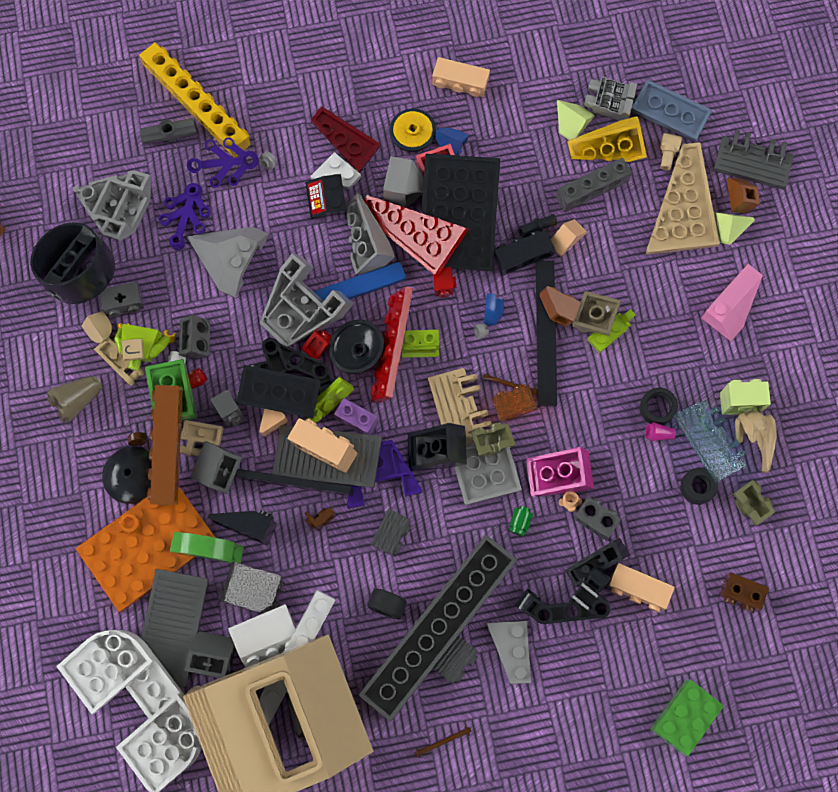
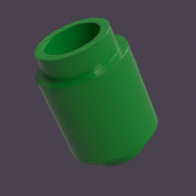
[509,506,533,537]

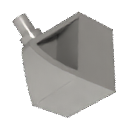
[383,156,424,208]

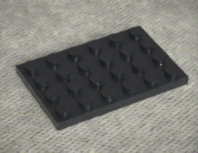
[418,153,501,271]

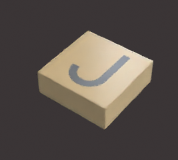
[122,339,144,361]

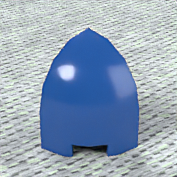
[436,128,469,156]
[484,293,505,327]

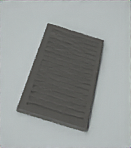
[272,425,383,488]
[141,569,209,688]

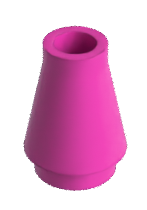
[645,422,676,441]

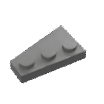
[486,621,531,684]

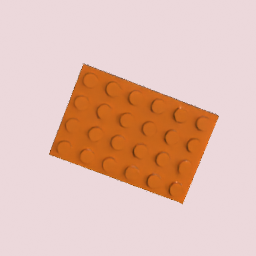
[75,486,216,613]

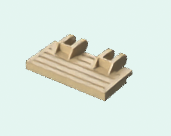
[428,368,492,445]

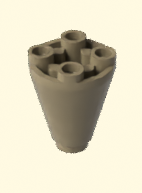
[46,376,103,423]

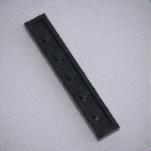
[235,469,354,497]

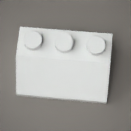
[228,604,297,668]

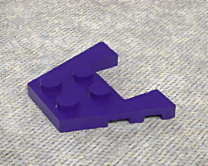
[347,440,422,509]

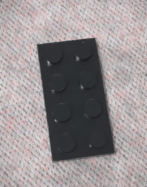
[236,365,321,418]

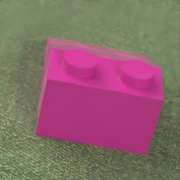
[526,447,594,497]

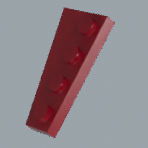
[311,106,380,173]

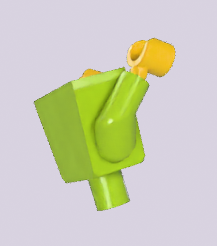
[114,323,175,371]

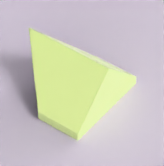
[557,100,595,140]
[714,212,755,245]

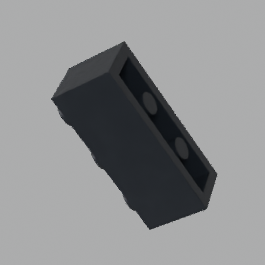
[494,230,555,276]

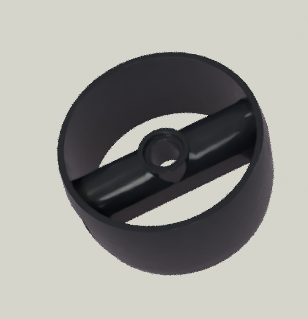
[30,222,115,304]

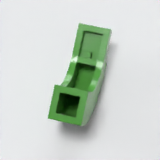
[170,532,244,566]

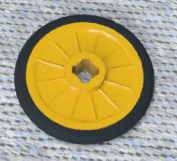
[389,108,436,152]

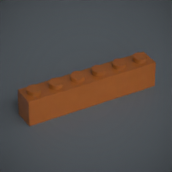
[147,385,183,505]

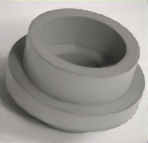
[260,152,277,170]

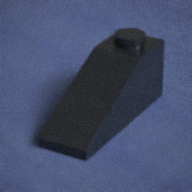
[565,538,630,587]

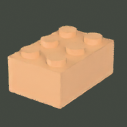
[287,418,357,473]

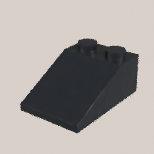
[408,423,467,472]
[207,510,277,546]

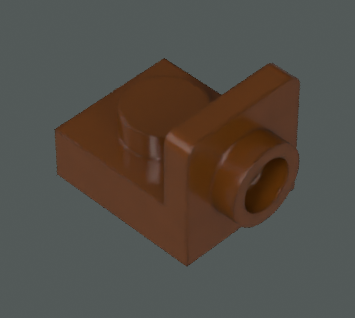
[304,507,336,531]

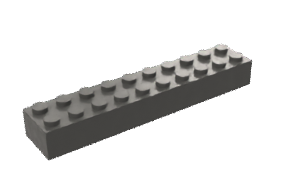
[359,535,518,722]

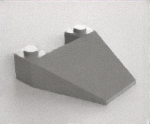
[260,253,354,347]

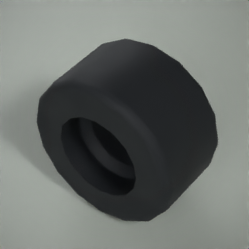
[680,467,718,505]
[367,588,407,620]

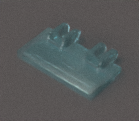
[674,400,746,483]

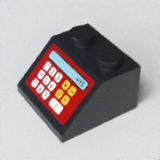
[305,174,347,219]

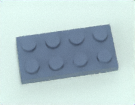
[631,79,712,142]

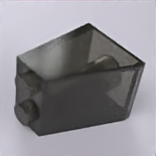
[220,561,285,614]

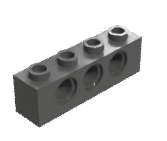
[556,158,632,212]

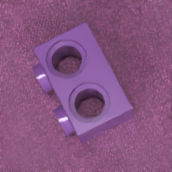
[334,398,378,435]

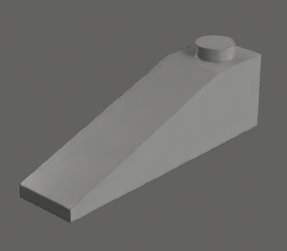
[346,193,395,275]

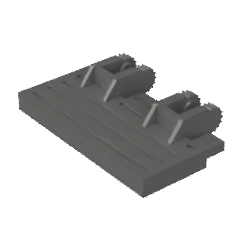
[713,129,794,190]

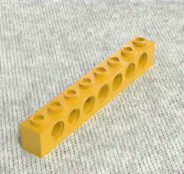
[139,42,251,158]

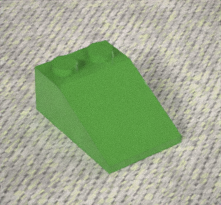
[145,359,197,422]

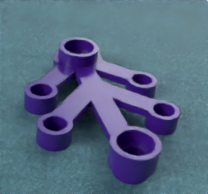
[187,137,259,188]
[158,183,211,251]

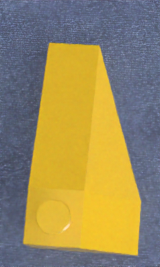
[567,116,647,162]

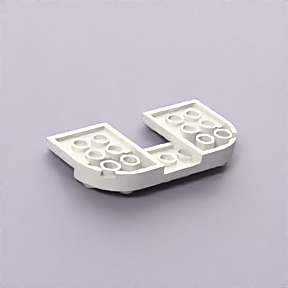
[56,630,202,792]

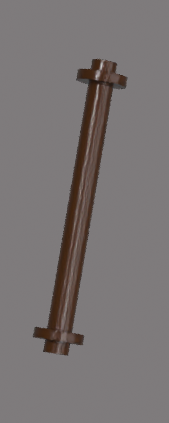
[483,372,538,396]
[414,726,472,758]

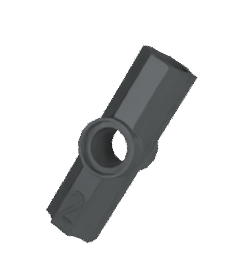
[140,118,197,145]

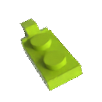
[587,309,636,353]
[308,377,354,423]

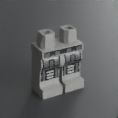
[584,77,637,121]

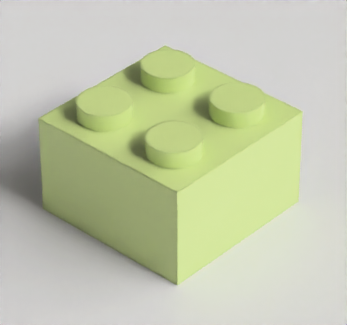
[720,379,771,415]

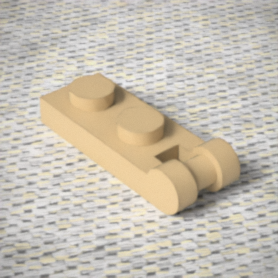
[94,337,145,386]

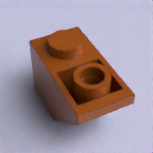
[727,177,760,214]
[539,286,581,327]

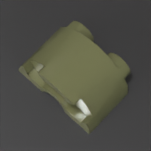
[472,422,516,457]
[732,480,775,525]

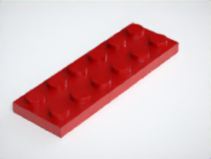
[370,286,413,404]

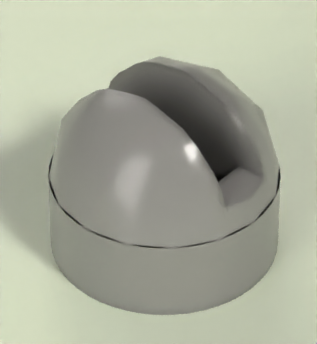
[474,323,489,339]

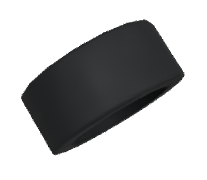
[639,387,678,425]

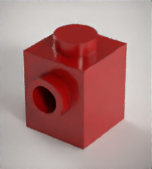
[432,267,457,298]

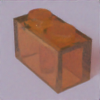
[492,384,538,422]

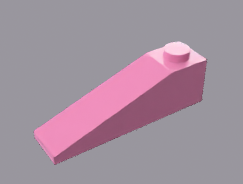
[702,264,763,341]

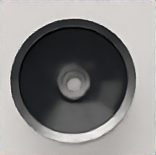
[329,320,385,374]
[102,447,152,504]

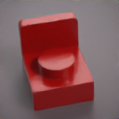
[301,330,332,360]

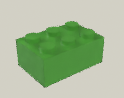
[650,679,724,756]

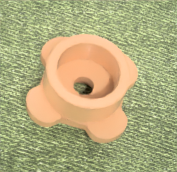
[559,492,582,512]

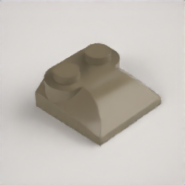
[572,291,621,336]

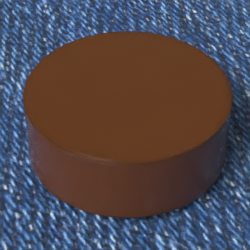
[128,432,148,446]

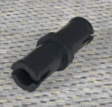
[519,214,557,237]

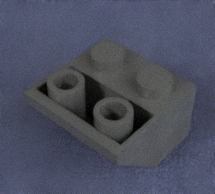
[190,441,242,494]
[184,631,236,678]

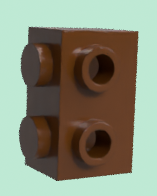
[719,572,769,613]

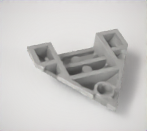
[71,170,151,241]
[187,227,269,298]

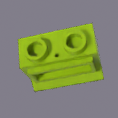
[401,330,439,358]

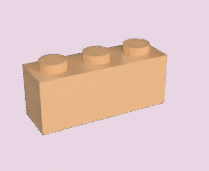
[432,57,490,97]
[607,563,675,612]

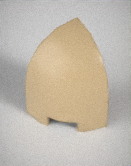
[82,311,112,343]

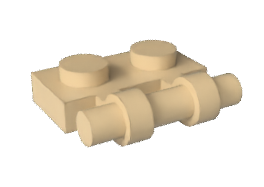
[180,420,224,457]

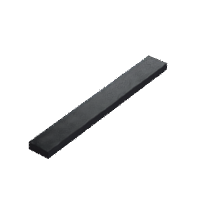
[535,260,557,407]

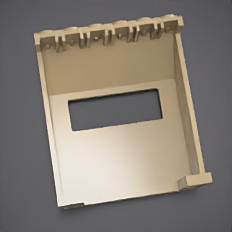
[183,634,374,792]

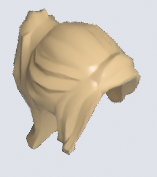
[735,411,777,473]

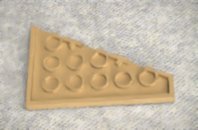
[646,142,720,255]

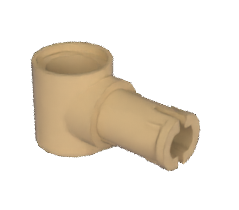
[660,133,682,171]

